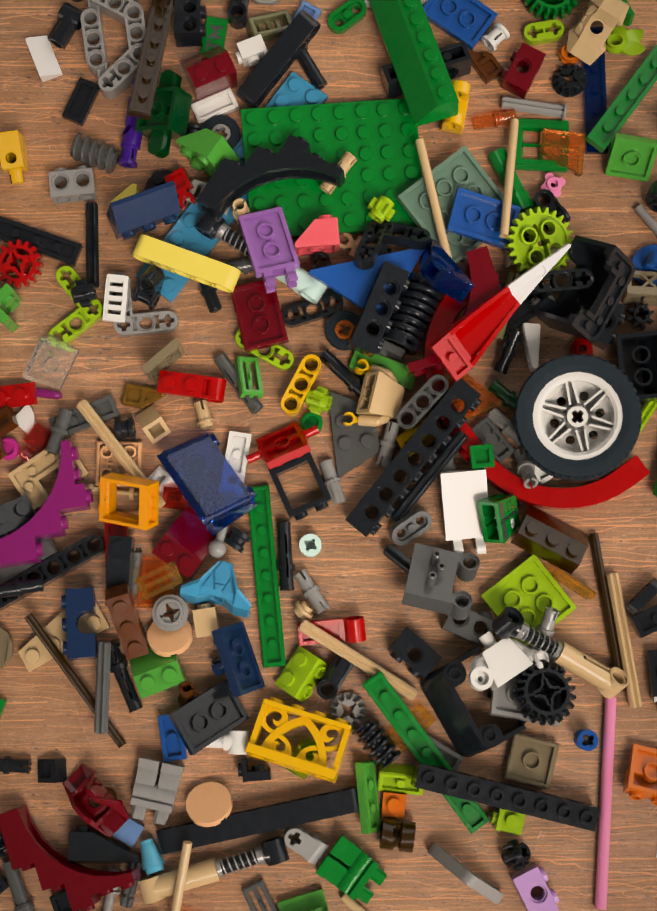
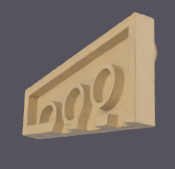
[18,599,110,672]

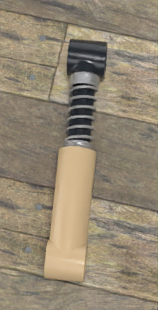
[492,607,629,699]
[138,836,290,905]

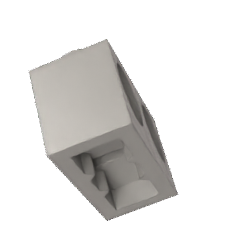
[48,166,98,204]

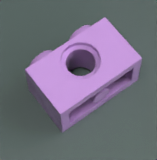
[510,863,560,911]

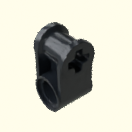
[532,189,571,231]
[132,266,165,310]

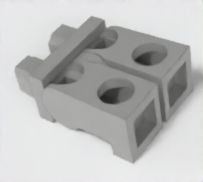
[130,757,185,825]

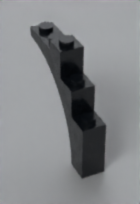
[196,134,345,220]

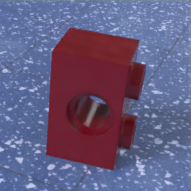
[500,43,546,99]

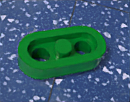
[328,0,367,34]

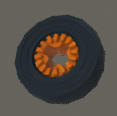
[325,310,359,351]

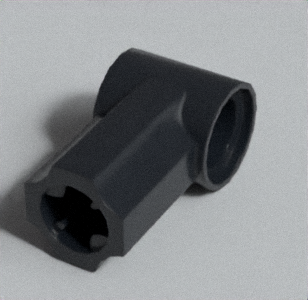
[227,0,249,30]
[47,2,83,49]
[317,655,354,700]

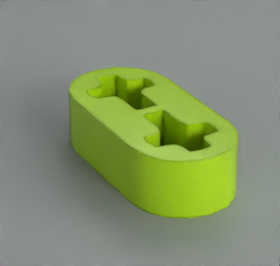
[523,19,564,46]

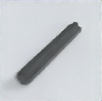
[94,641,111,734]

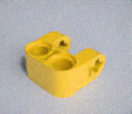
[440,80,470,135]

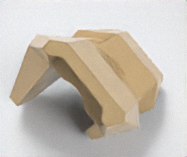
[566,0,629,66]

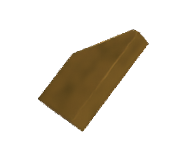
[121,382,166,410]

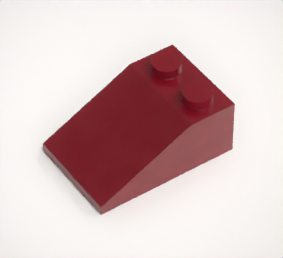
[152,499,230,580]

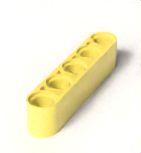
[132,234,241,293]

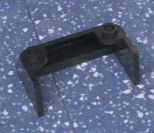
[421,646,526,757]

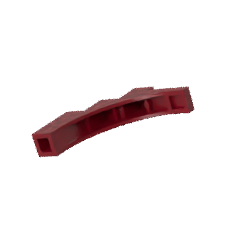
[405,246,501,377]

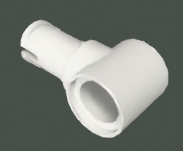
[205,730,249,755]

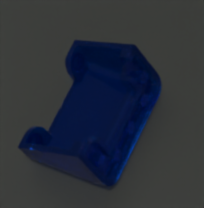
[157,432,257,536]

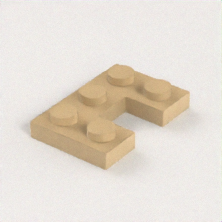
[7,437,90,512]

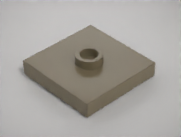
[141,338,185,381]
[503,733,560,789]

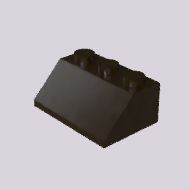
[510,505,589,574]

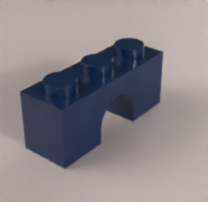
[61,587,97,661]

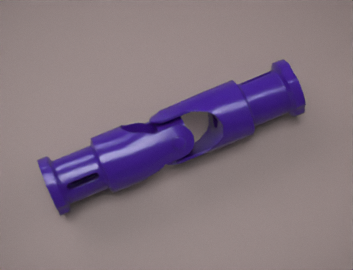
[117,79,142,169]

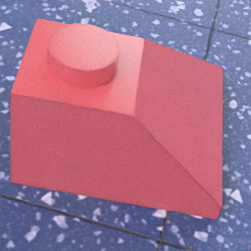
[294,215,340,256]

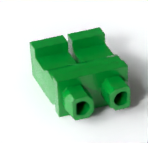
[315,833,387,904]

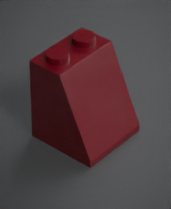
[180,46,237,101]

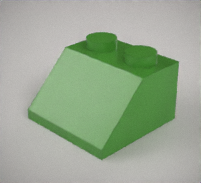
[129,647,187,699]

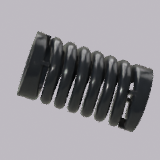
[382,272,446,355]

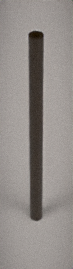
[589,533,626,692]
[24,613,126,748]

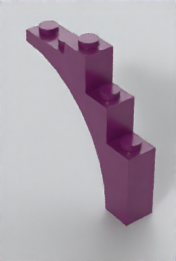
[0,440,93,569]

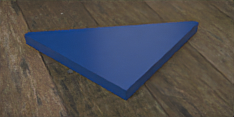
[308,249,425,315]

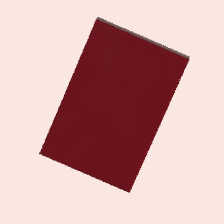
[231,280,289,353]

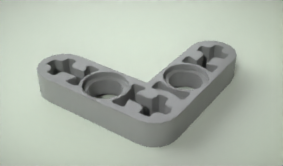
[111,272,179,337]
[427,843,504,905]

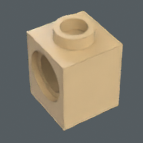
[192,603,220,638]

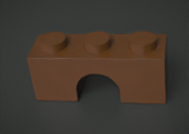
[105,582,149,660]

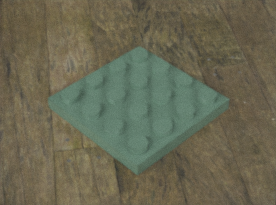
[396,145,503,265]

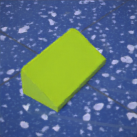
[377,763,423,796]

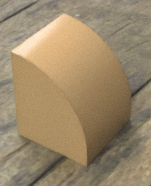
[135,405,171,444]

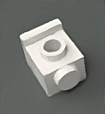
[234,34,268,67]

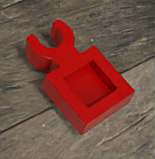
[164,166,197,210]

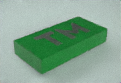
[200,16,229,54]

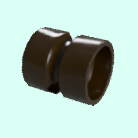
[379,818,416,853]

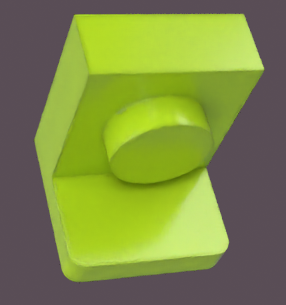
[490,808,525,835]

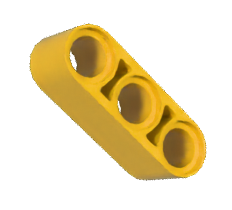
[281,354,321,417]

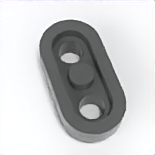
[389,508,432,546]

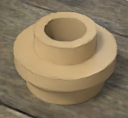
[293,600,314,620]

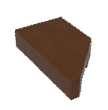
[468,49,504,84]

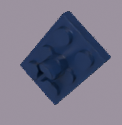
[211,622,265,698]

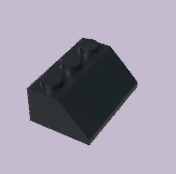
[616,330,657,403]

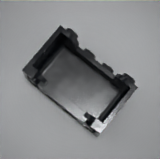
[532,235,635,342]

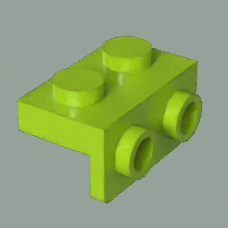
[275,646,328,703]

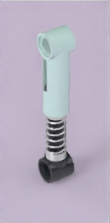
[195,213,327,304]

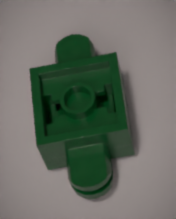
[135,70,192,159]

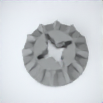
[152,595,189,632]
[330,693,366,729]

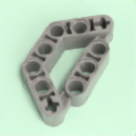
[80,0,147,100]

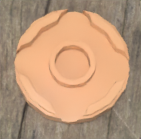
[147,614,193,657]
[186,781,233,827]

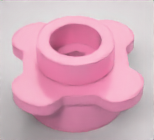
[540,173,566,198]

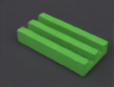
[235,356,264,399]

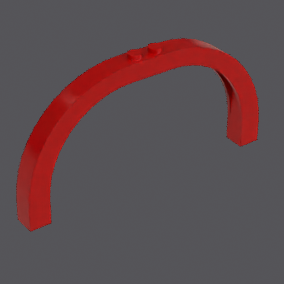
[423,271,650,510]

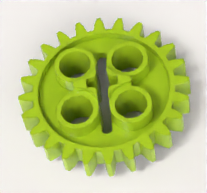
[504,207,573,277]

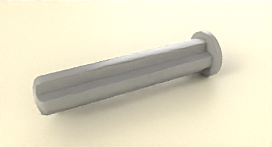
[501,96,567,121]

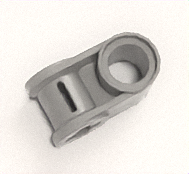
[284,825,329,866]

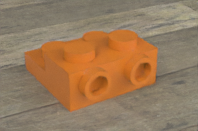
[623,744,657,806]

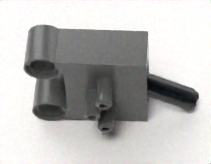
[383,543,480,620]

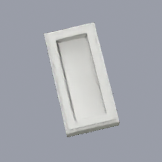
[191,88,239,126]

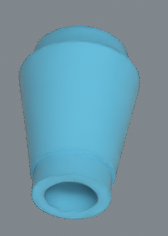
[140,838,165,876]

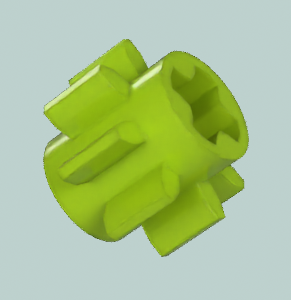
[367,195,395,223]
[305,386,333,415]

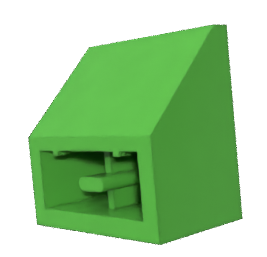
[175,128,240,177]

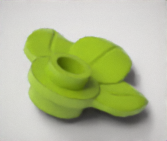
[605,24,645,56]

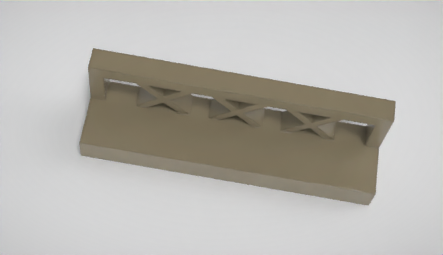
[623,270,657,306]

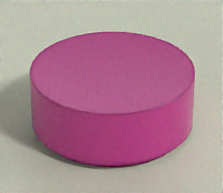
[2,437,20,461]

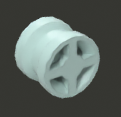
[299,534,322,557]

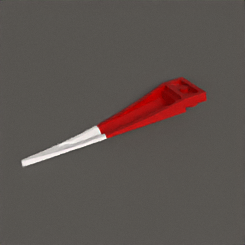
[428,244,571,382]

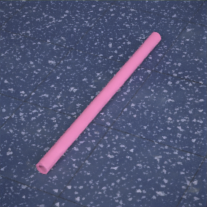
[595,697,617,910]

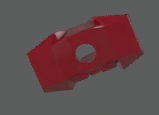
[63,764,130,838]

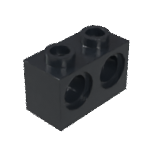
[174,0,207,47]

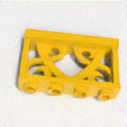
[245,697,352,783]

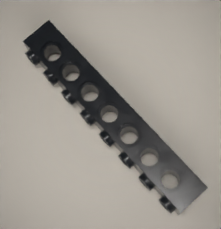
[345,379,482,537]
[410,761,600,832]

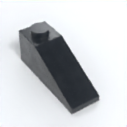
[105,535,135,606]
[68,825,141,862]

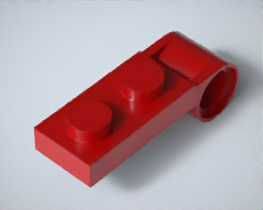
[157,370,227,403]
[297,616,366,646]

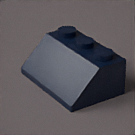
[106,181,181,240]

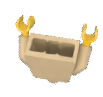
[342,359,407,427]

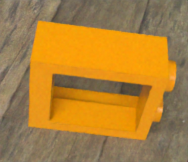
[98,472,159,530]

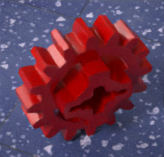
[0,239,44,289]

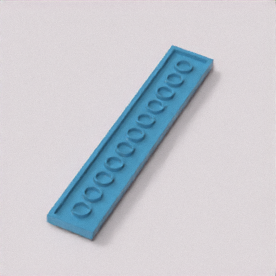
[136,71,328,303]

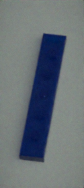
[582,27,609,154]

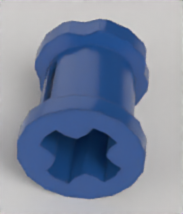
[574,729,598,751]

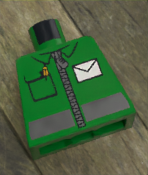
[477,494,520,543]

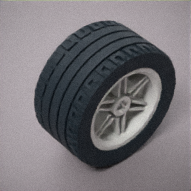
[514,353,642,481]

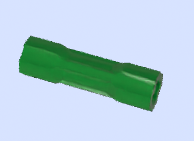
[488,147,534,213]

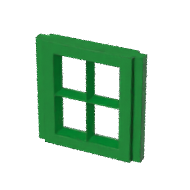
[515,118,569,173]

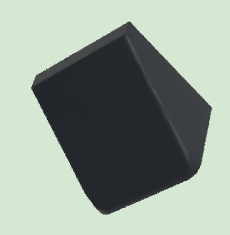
[38,758,67,783]

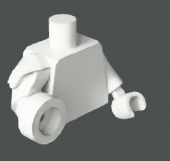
[468,631,549,691]

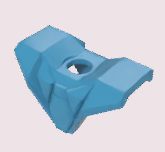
[180,561,252,618]

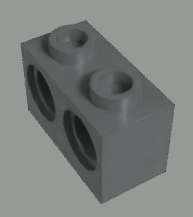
[441,604,493,647]

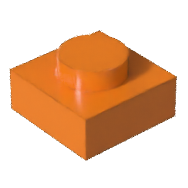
[381,791,406,818]

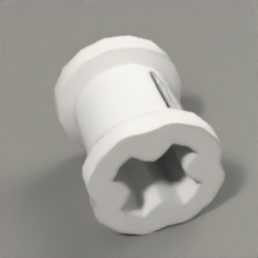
[481,23,510,52]

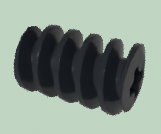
[352,719,401,770]

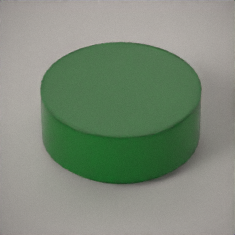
[301,412,323,432]

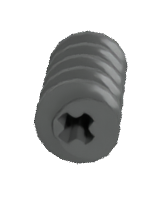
[70,133,120,173]

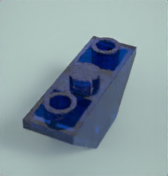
[419,240,474,302]

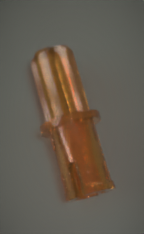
[472,109,517,130]

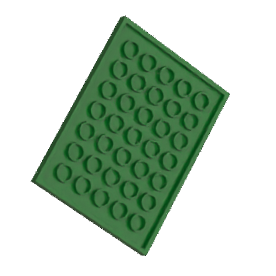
[240,98,422,238]

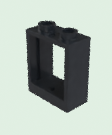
[268,452,331,521]

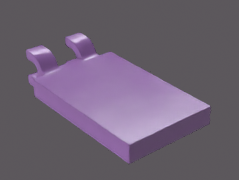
[238,207,300,293]

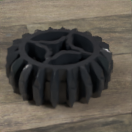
[513,662,576,726]

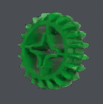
[524,0,578,21]

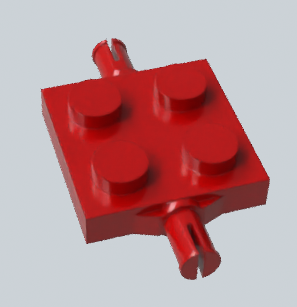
[245,422,319,470]

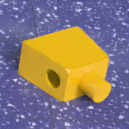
[0,130,29,185]

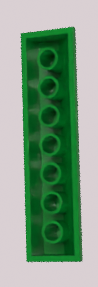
[368,0,459,127]

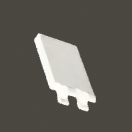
[440,468,488,554]

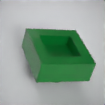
[469,444,495,470]

